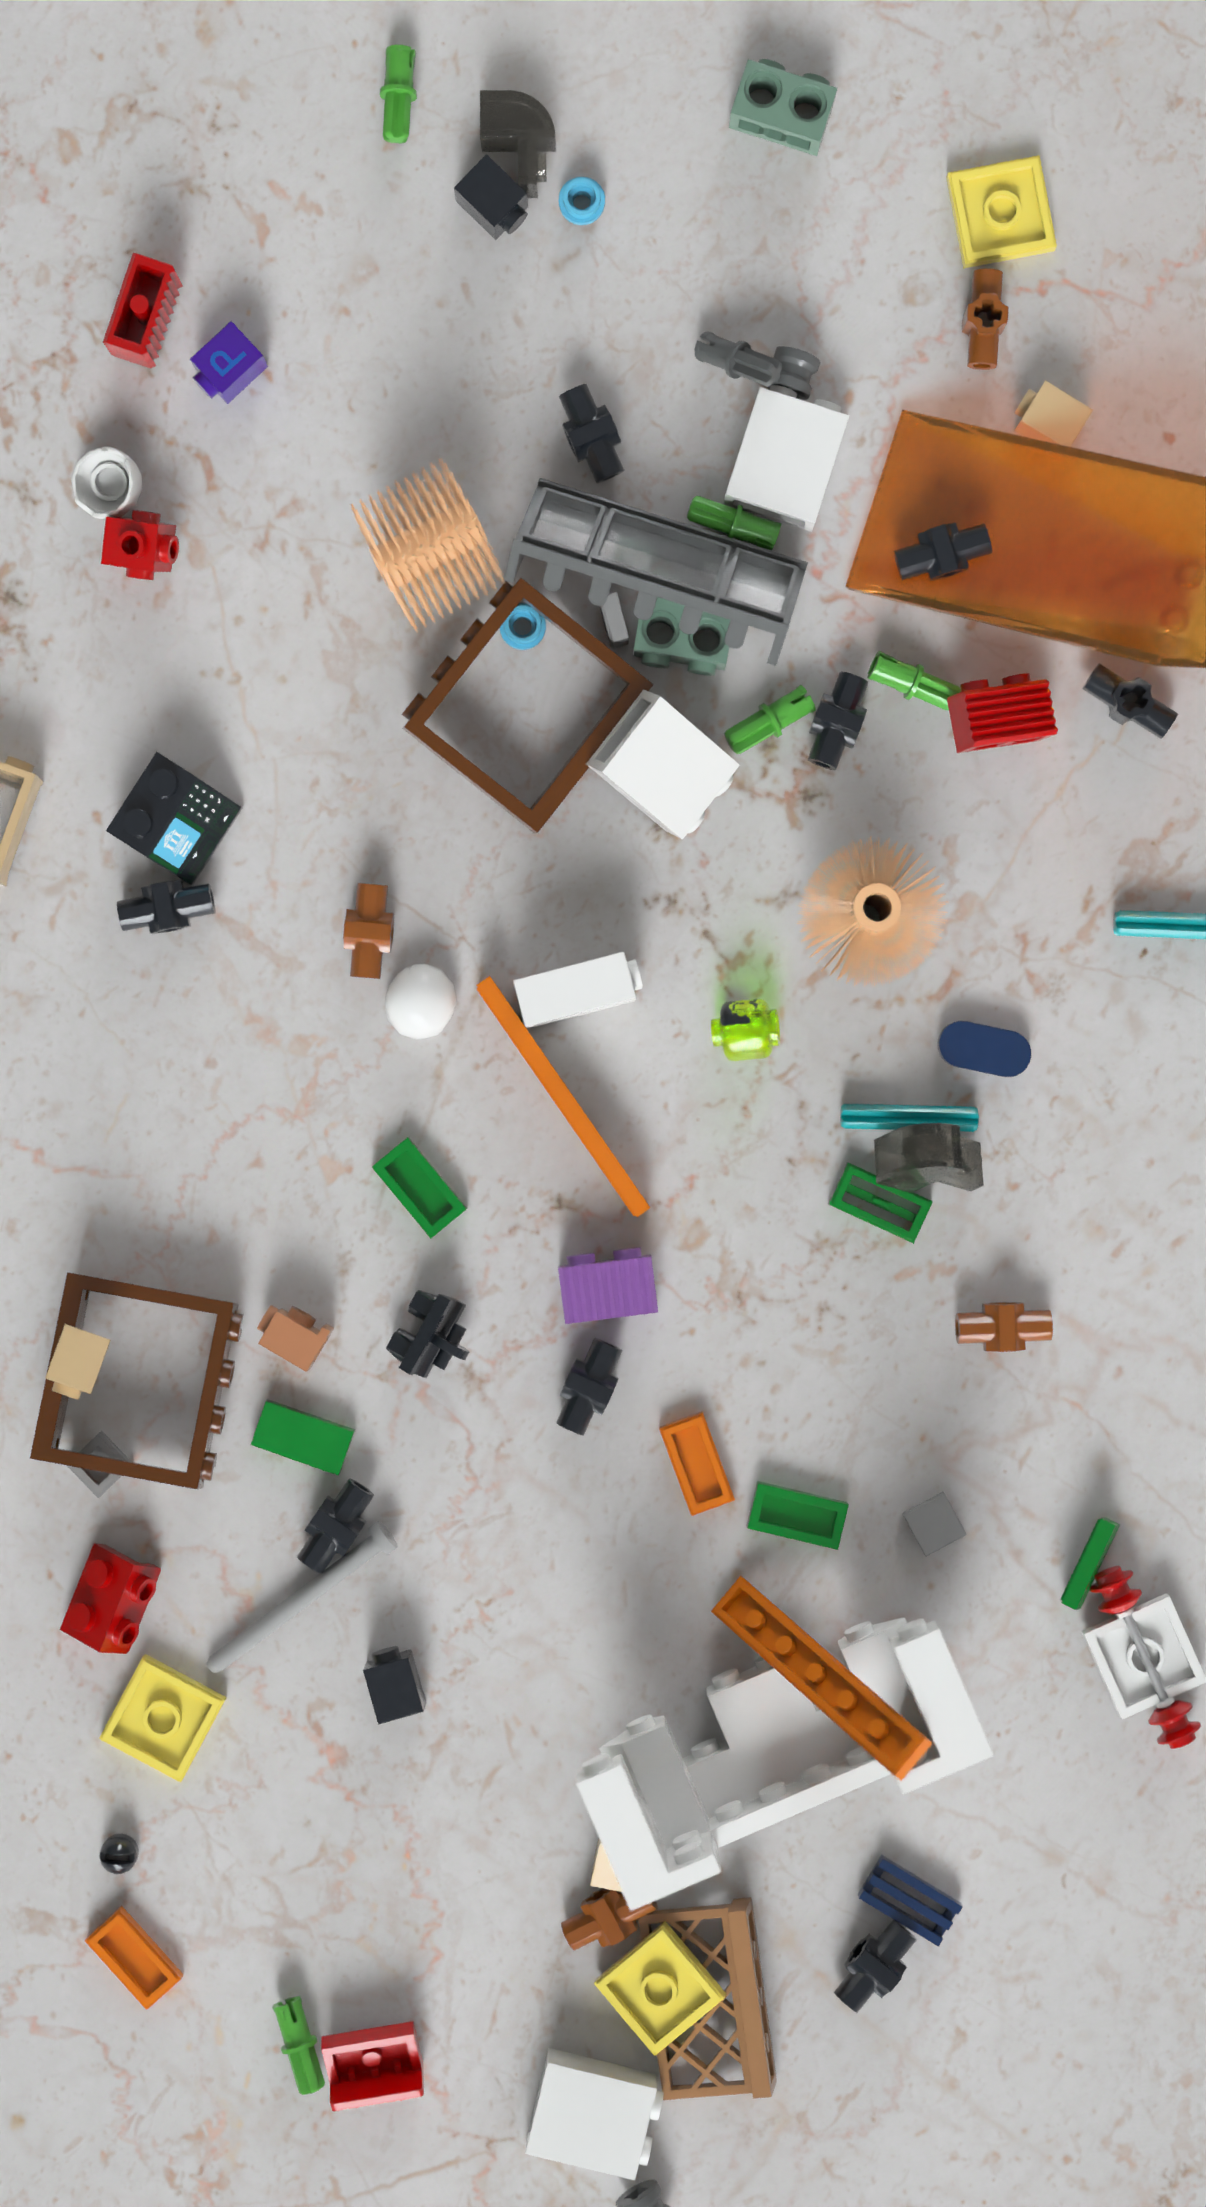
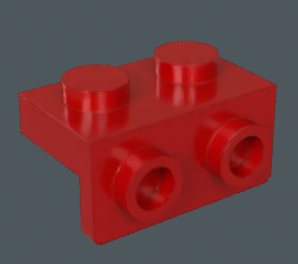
[60,1543,161,1654]
[321,2021,424,2111]

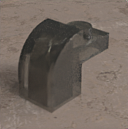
[480,90,556,198]
[874,1123,984,1193]

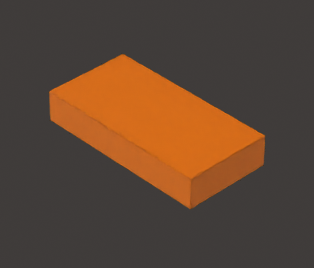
[659,1411,735,1516]
[85,1906,184,2010]

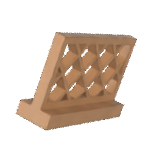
[638,1897,777,2100]

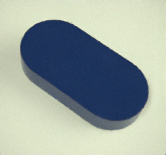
[937,1021,1031,1077]

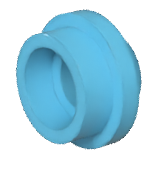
[558,177,605,225]
[499,603,546,650]

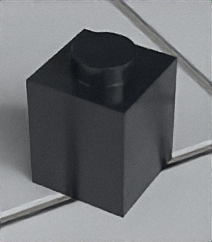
[454,154,528,240]
[363,1646,426,1725]

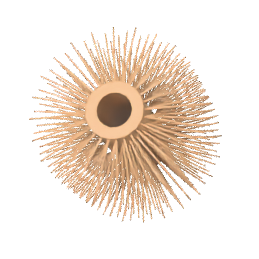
[350,458,505,632]
[797,836,948,987]

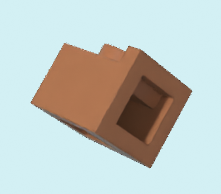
[257,1305,334,1372]

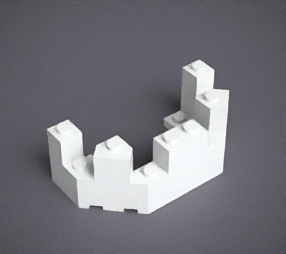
[576,1617,994,1911]

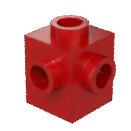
[101,510,179,580]

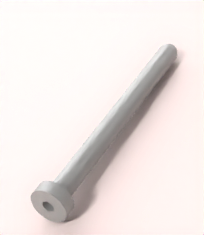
[206,1521,398,1673]

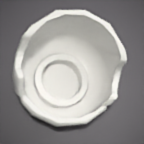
[71,446,143,519]
[385,964,457,1040]

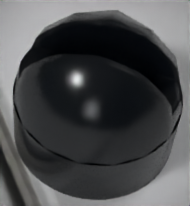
[99,1834,139,1874]

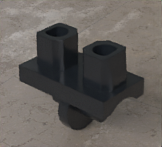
[386,1290,470,1378]

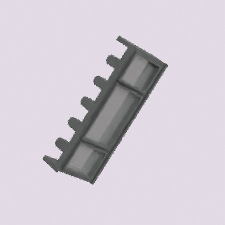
[504,478,808,666]

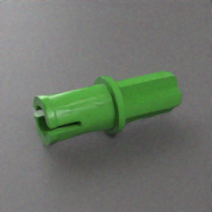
[380,45,417,144]
[687,496,782,551]
[867,651,961,711]
[724,685,816,754]
[272,1996,325,2095]

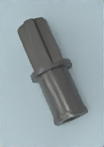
[694,331,782,387]

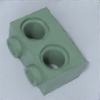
[729,59,838,156]
[633,597,730,676]

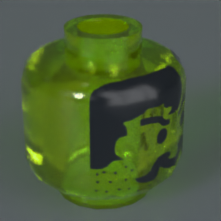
[711,999,780,1061]

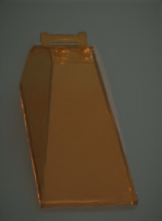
[845,410,1206,668]

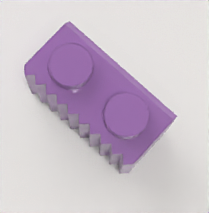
[558,1247,658,1324]

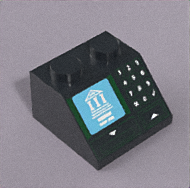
[106,752,243,886]

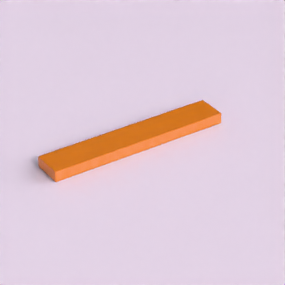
[476,976,650,1217]
[711,1576,933,1781]

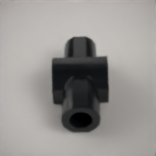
[559,384,625,484]
[893,522,993,581]
[1082,663,1178,739]
[808,672,868,770]
[117,880,216,934]
[556,1338,623,1436]
[297,1478,374,1573]
[834,1919,917,2013]

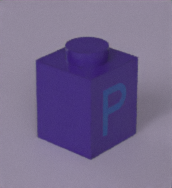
[190,321,268,404]

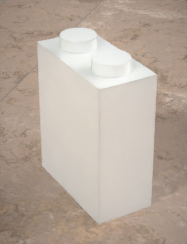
[724,385,850,532]
[586,690,740,839]
[513,951,643,1029]
[525,2048,664,2180]

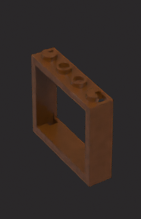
[402,578,654,833]
[30,1272,244,1490]

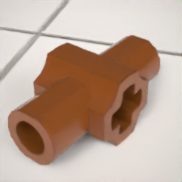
[962,268,1009,370]
[343,883,394,979]
[955,1302,1053,1352]
[561,1888,658,1951]

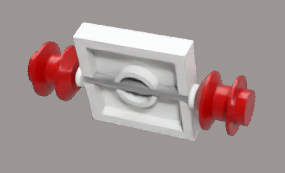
[1082,1566,1206,1749]

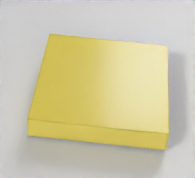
[946,155,1057,269]
[99,1654,227,1783]
[594,1921,726,2056]

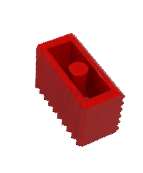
[102,253,183,369]
[947,673,1058,753]

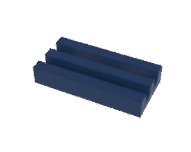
[858,1855,963,1947]

